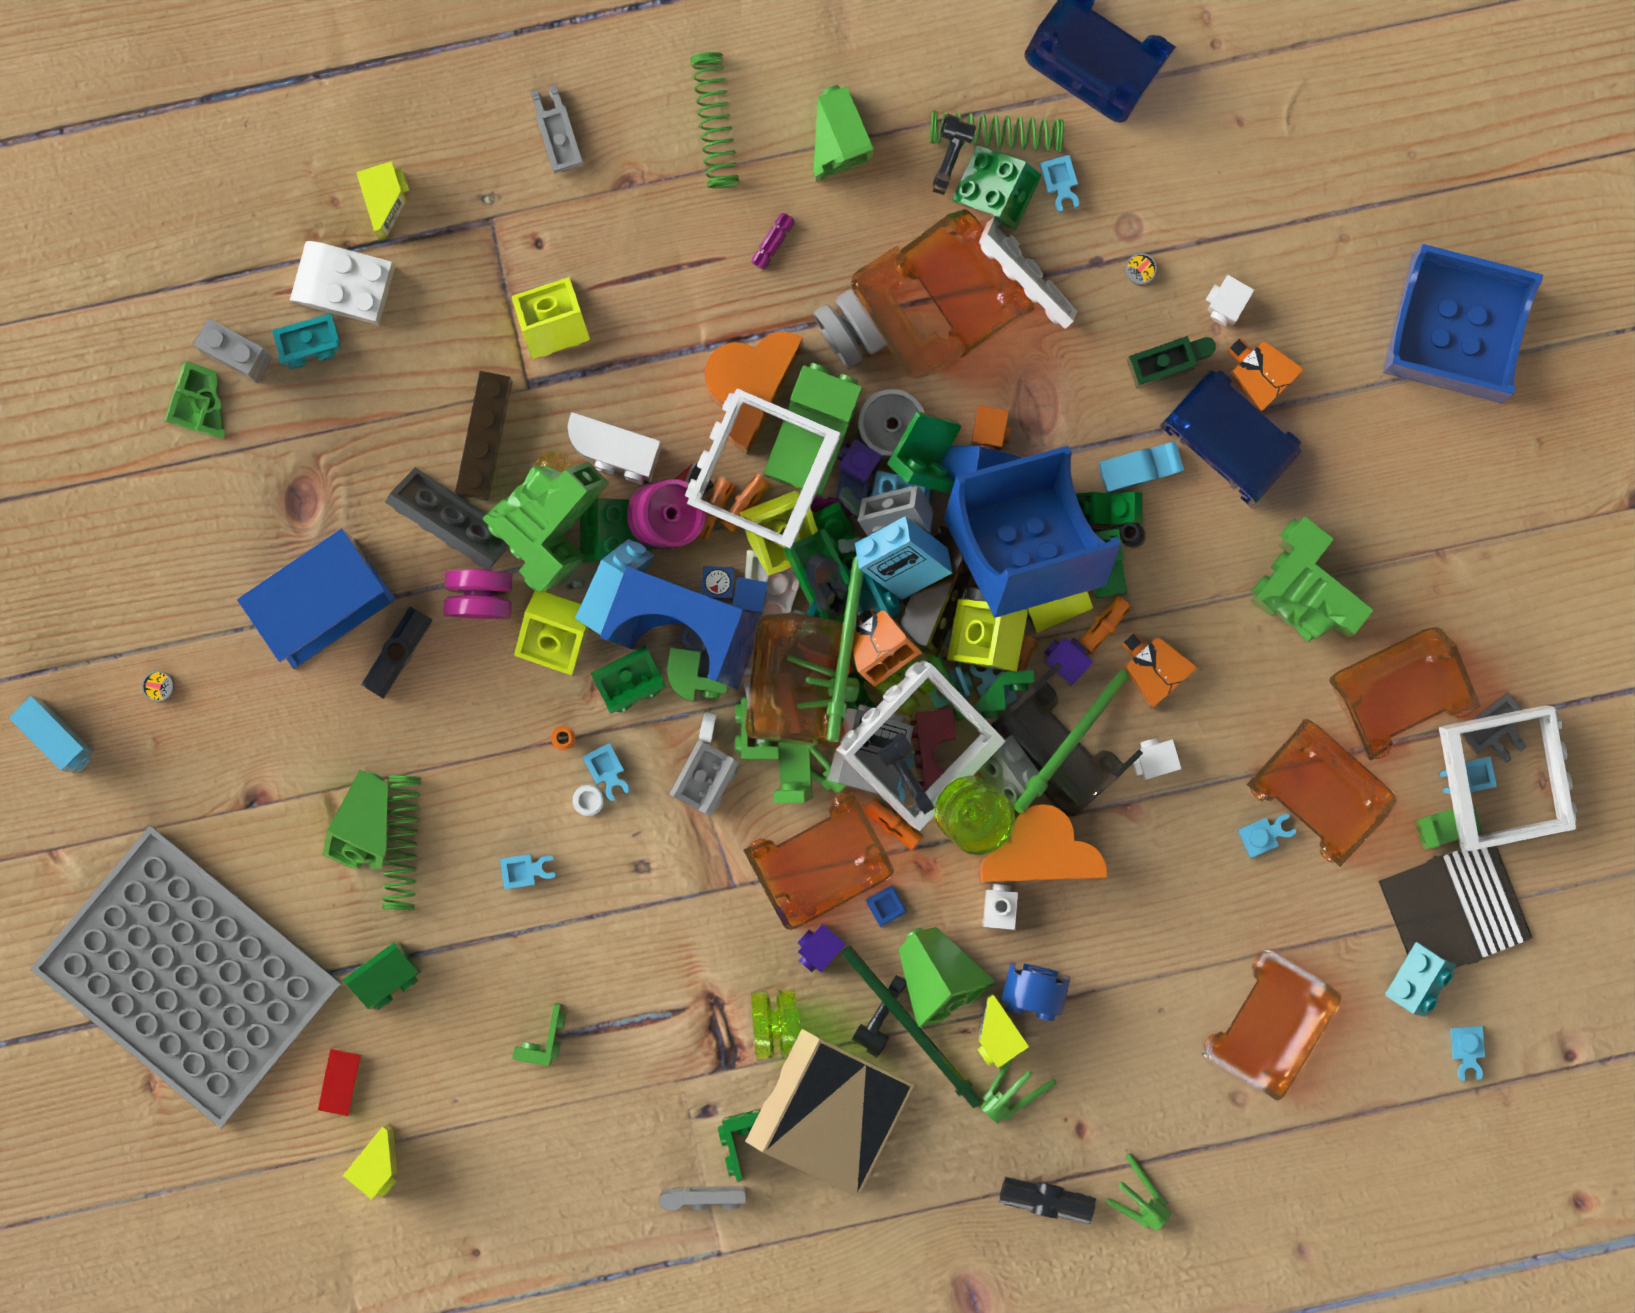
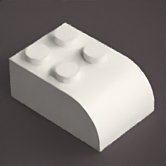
[289,241,395,326]
[568,412,662,485]

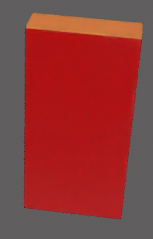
[318,1049,362,1116]

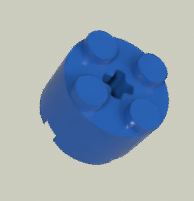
[1001,962,1071,1021]

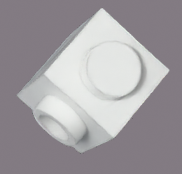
[1206,275,1254,326]
[1132,737,1182,780]
[983,884,1018,930]

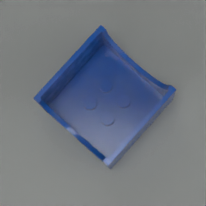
[1383,244,1543,404]
[943,446,1121,618]
[237,528,396,669]
[600,566,764,689]

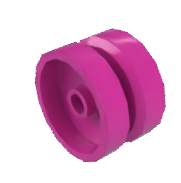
[627,479,706,549]
[444,569,513,619]

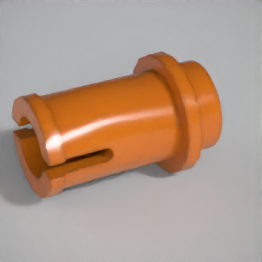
[1017,635,1038,671]
[551,726,576,750]

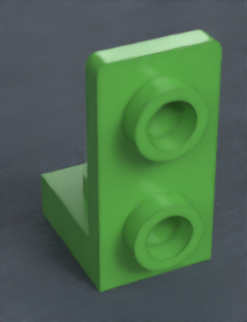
[735,697,779,760]
[773,737,813,804]
[1414,803,1482,850]
[512,1003,566,1066]

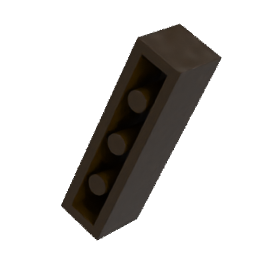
[455,371,513,501]
[898,526,972,657]

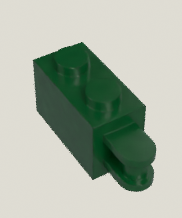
[1127,336,1216,389]

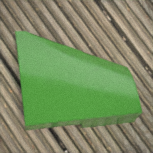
[164,361,225,439]

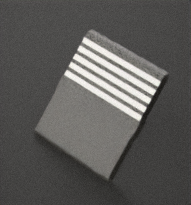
[1379,846,1533,968]

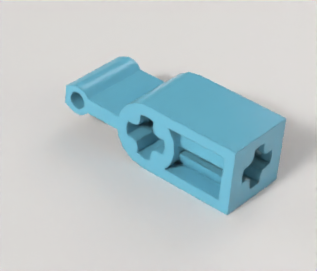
[1098,441,1184,493]

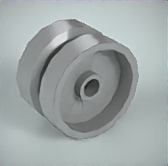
[813,289,885,369]
[858,389,924,460]

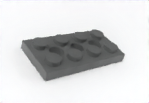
[385,467,510,571]

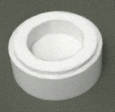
[699,712,717,744]
[573,785,604,816]

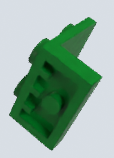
[952,146,1042,230]
[887,412,962,493]
[580,498,652,563]
[718,1109,760,1182]

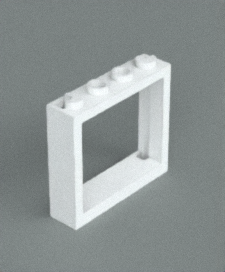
[685,389,841,549]
[836,660,1005,831]
[1439,705,1578,851]

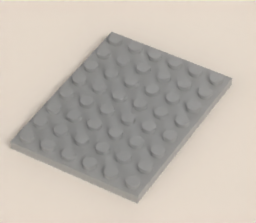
[30,825,342,1128]

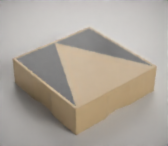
[745,1029,914,1197]

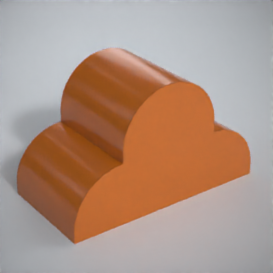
[705,331,803,455]
[979,804,1107,882]

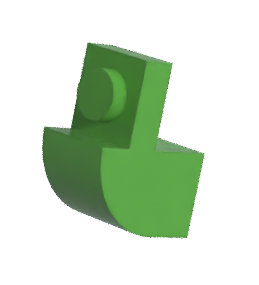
[667,647,728,702]

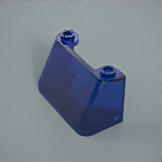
[1024,0,1176,123]
[1159,370,1302,508]

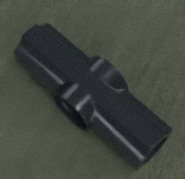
[361,606,433,699]
[999,1176,1096,1224]

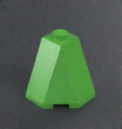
[813,85,874,181]
[322,770,388,869]
[898,927,995,1027]

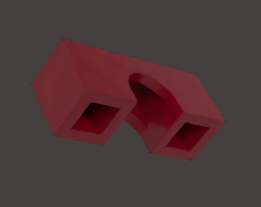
[910,708,965,803]

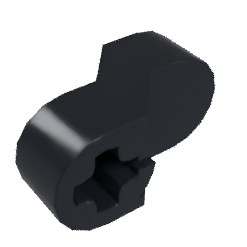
[806,552,848,617]

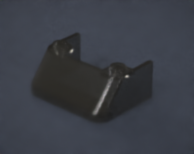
[991,662,1143,816]

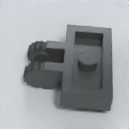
[1460,692,1527,763]

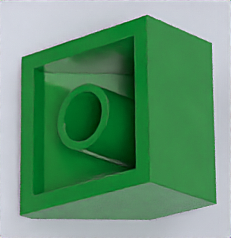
[343,942,421,1010]

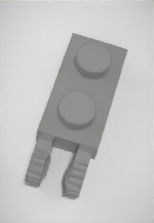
[531,84,583,175]
[658,1186,747,1211]

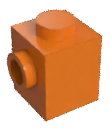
[970,405,1012,450]

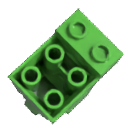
[764,363,862,498]
[483,462,609,593]
[1251,516,1374,642]

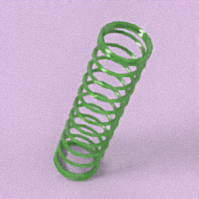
[690,52,739,188]
[930,110,1064,152]
[381,775,422,910]

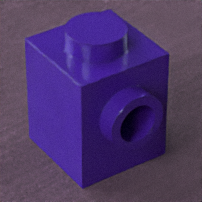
[837,439,882,486]
[1044,637,1093,686]
[798,924,846,973]

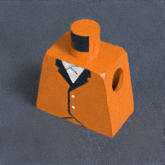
[1227,338,1304,414]
[852,609,922,687]
[1121,632,1197,709]

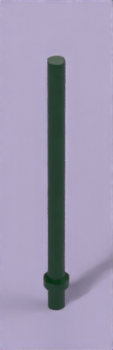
[841,945,982,1108]

